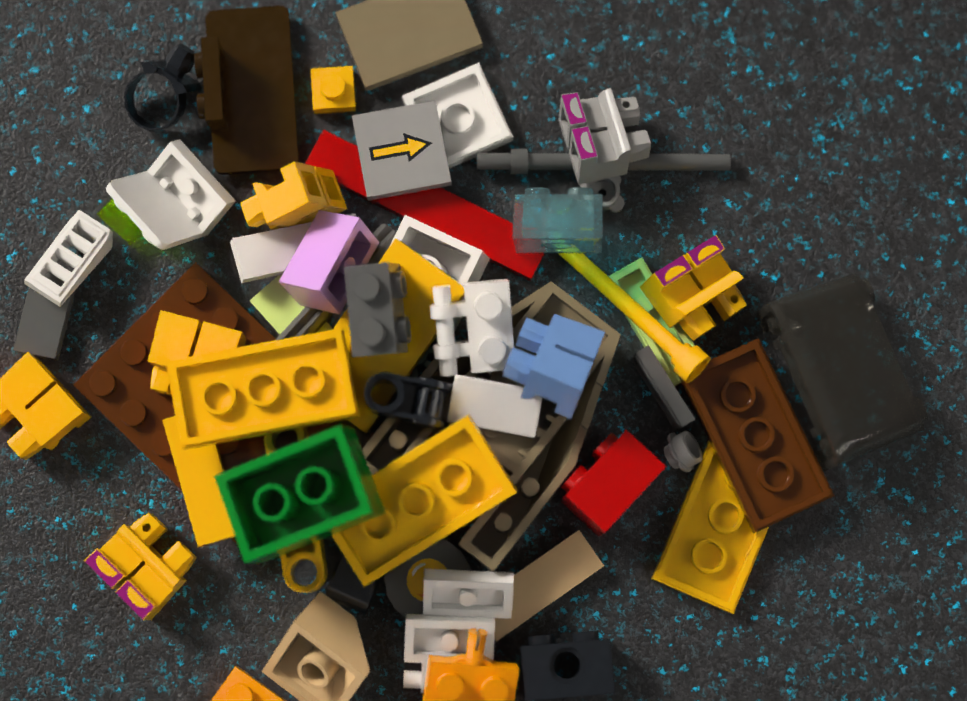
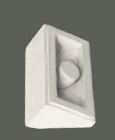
[447,375,542,438]

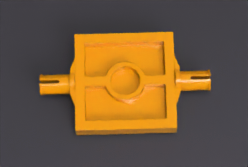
[422,628,519,701]

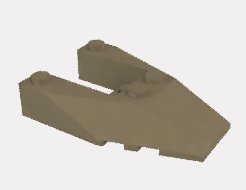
[362,281,621,572]

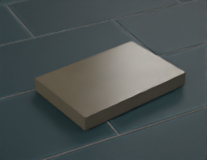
[335,0,483,92]

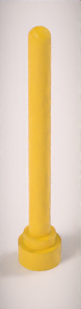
[549,233,711,383]

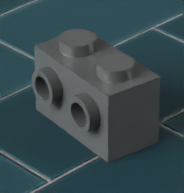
[344,262,411,357]

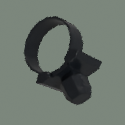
[124,44,203,130]

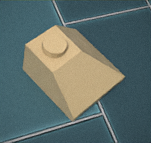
[262,591,370,701]

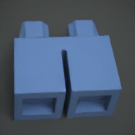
[502,314,605,419]

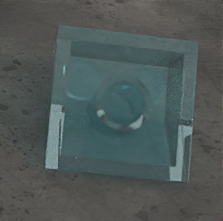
[513,187,603,253]

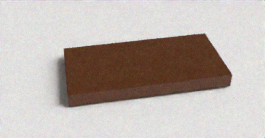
[679,338,834,533]

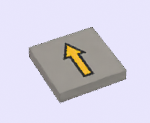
[352,100,452,201]

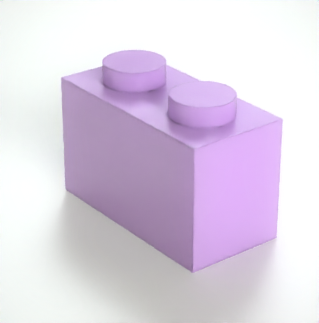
[279,210,379,314]

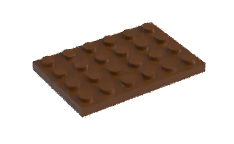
[73,262,375,565]

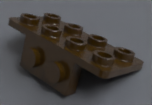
[194,5,299,175]

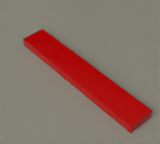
[305,129,550,282]

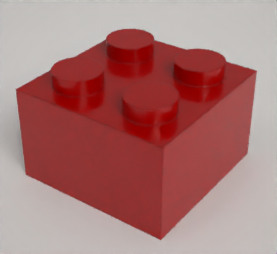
[561,430,666,537]

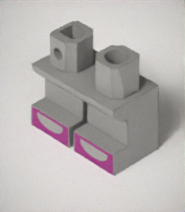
[559,88,651,185]

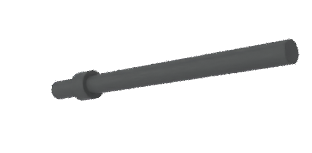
[477,149,731,174]

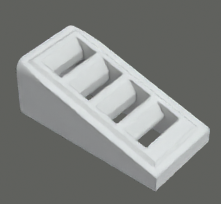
[24,210,113,307]

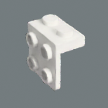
[106,139,236,250]

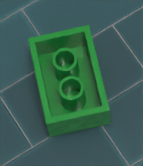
[214,425,386,563]

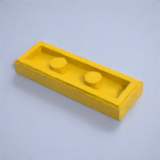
[163,416,235,547]

